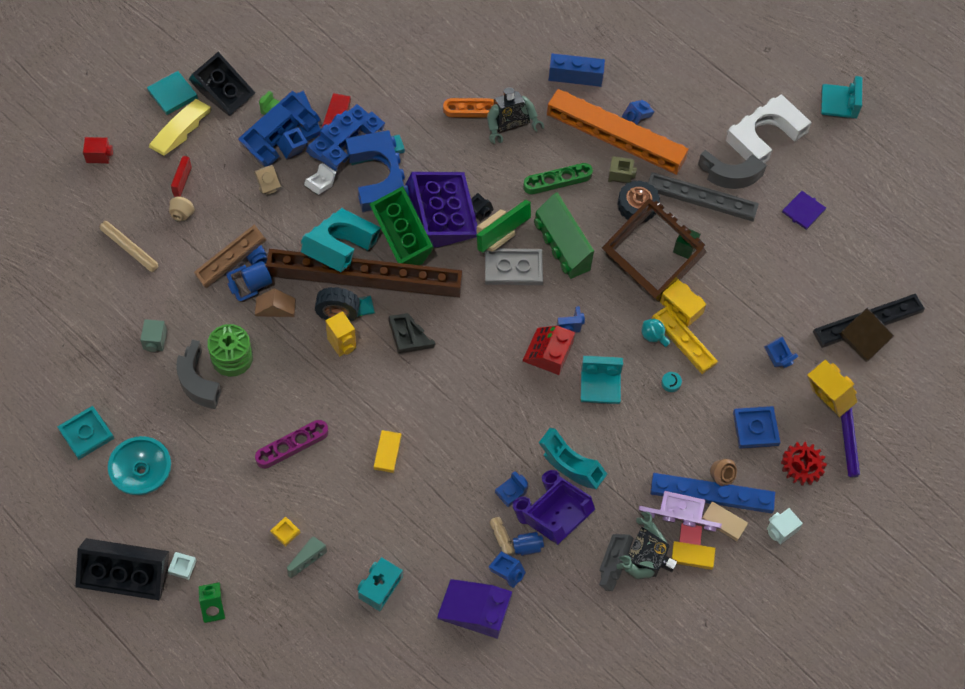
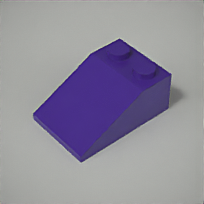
[437,579,512,639]

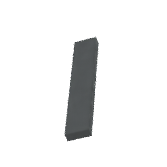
[648,172,759,221]

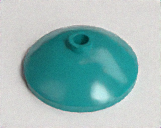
[108,436,171,495]

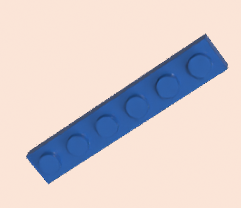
[650,473,775,513]

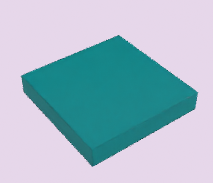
[147,71,198,115]
[57,406,115,460]

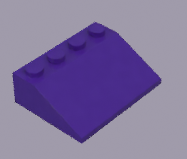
[405,172,478,247]

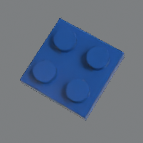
[733,406,781,449]

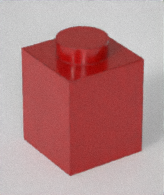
[83,137,113,164]

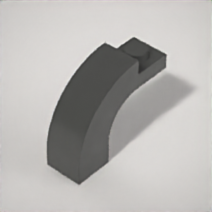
[698,150,767,189]
[177,340,221,409]

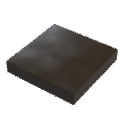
[839,308,894,362]

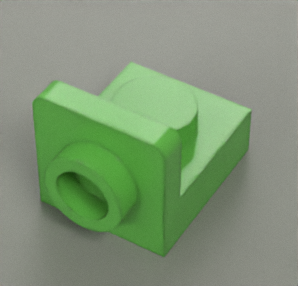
[259,91,280,115]

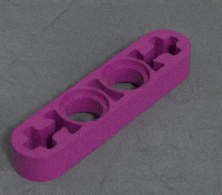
[255,420,328,469]

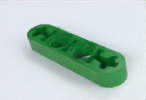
[523,163,593,195]

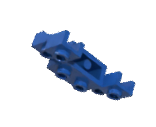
[238,91,321,167]
[306,104,385,171]

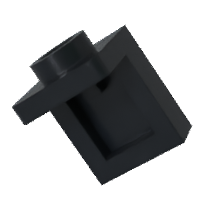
[471,193,494,222]

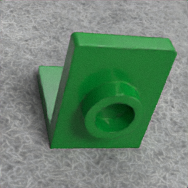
[199,582,225,623]

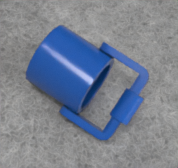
[226,261,272,301]

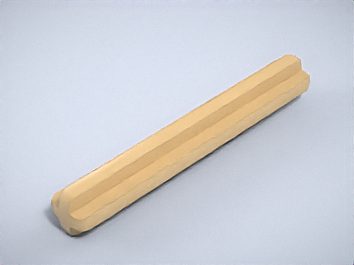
[100,221,158,272]

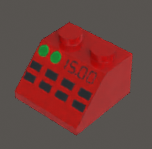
[523,325,575,375]

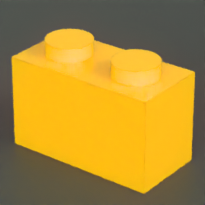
[660,279,707,327]
[325,311,356,357]

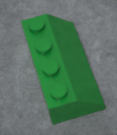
[370,186,434,265]
[534,192,594,279]

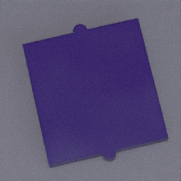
[782,191,826,230]

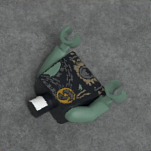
[487,87,544,144]
[616,512,677,579]

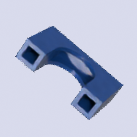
[346,130,409,212]

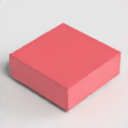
[679,523,702,545]

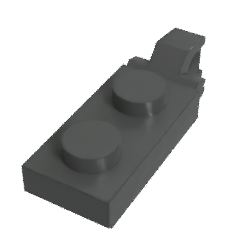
[599,534,634,591]

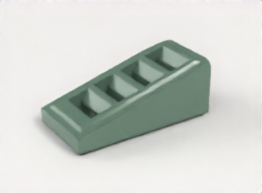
[287,536,327,578]

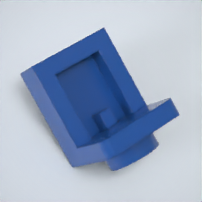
[622,100,655,125]
[557,306,585,332]
[764,337,798,368]

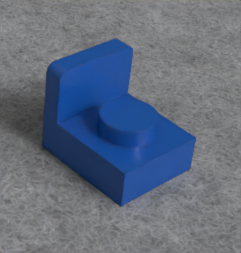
[495,471,528,507]
[489,551,526,588]

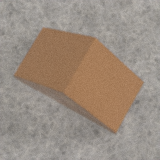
[255,288,296,317]

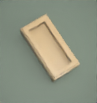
[702,502,748,541]

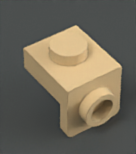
[254,165,281,194]

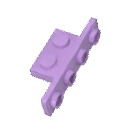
[639,491,722,532]

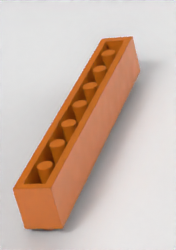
[547,89,689,175]

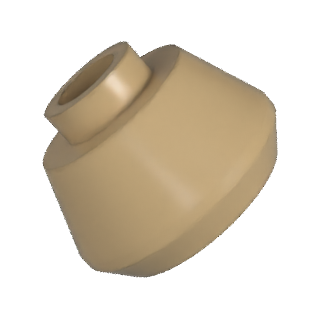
[169,197,195,221]

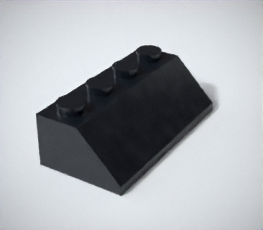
[75,538,169,601]

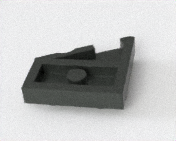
[388,313,435,353]

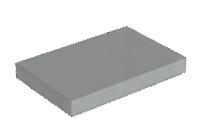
[485,248,543,285]

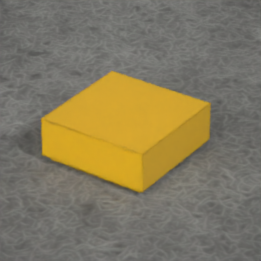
[270,517,300,547]

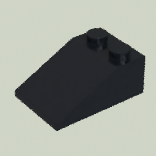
[188,51,256,116]

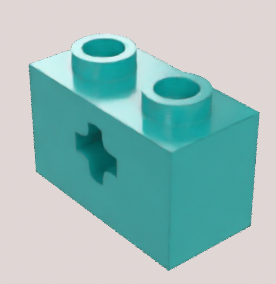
[357,557,403,611]

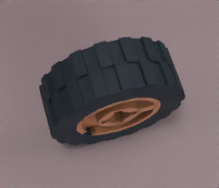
[617,180,660,222]
[315,287,360,321]

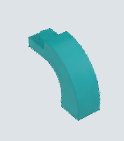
[538,428,607,489]

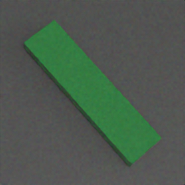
[477,200,531,252]

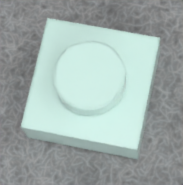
[168,552,197,580]

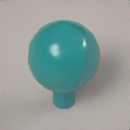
[641,319,671,347]

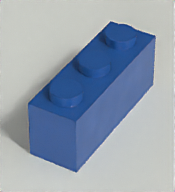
[548,53,605,87]

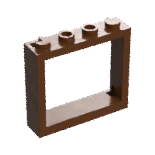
[602,198,707,302]

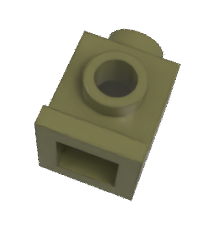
[608,156,637,183]

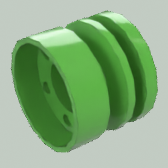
[208,324,253,377]

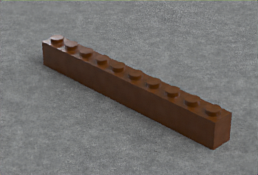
[266,249,462,298]

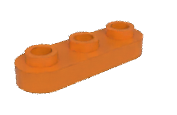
[443,98,494,117]

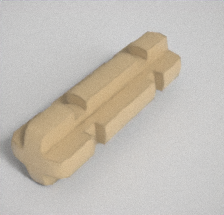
[490,517,515,556]

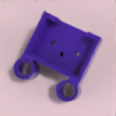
[512,470,595,545]

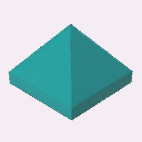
[357,295,375,317]

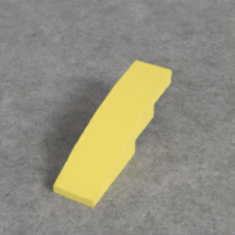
[149,99,211,156]

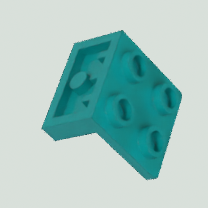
[821,76,863,119]
[581,356,623,404]

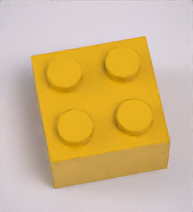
[807,360,858,417]

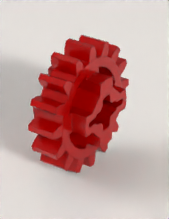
[781,442,827,486]

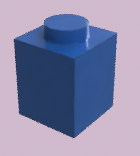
[277,127,308,159]

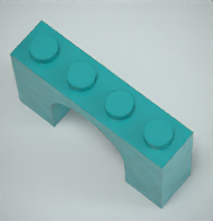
[301,208,381,272]

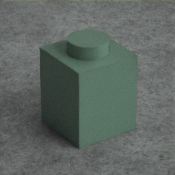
[140,319,167,352]

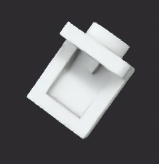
[304,163,336,195]

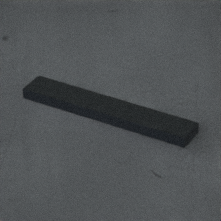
[813,293,925,348]

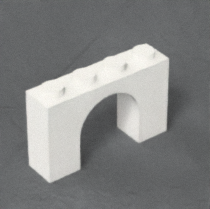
[726,94,812,163]

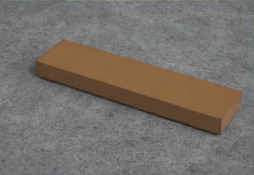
[194,224,267,288]

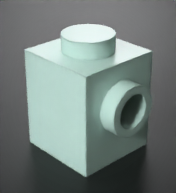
[767,508,803,545]

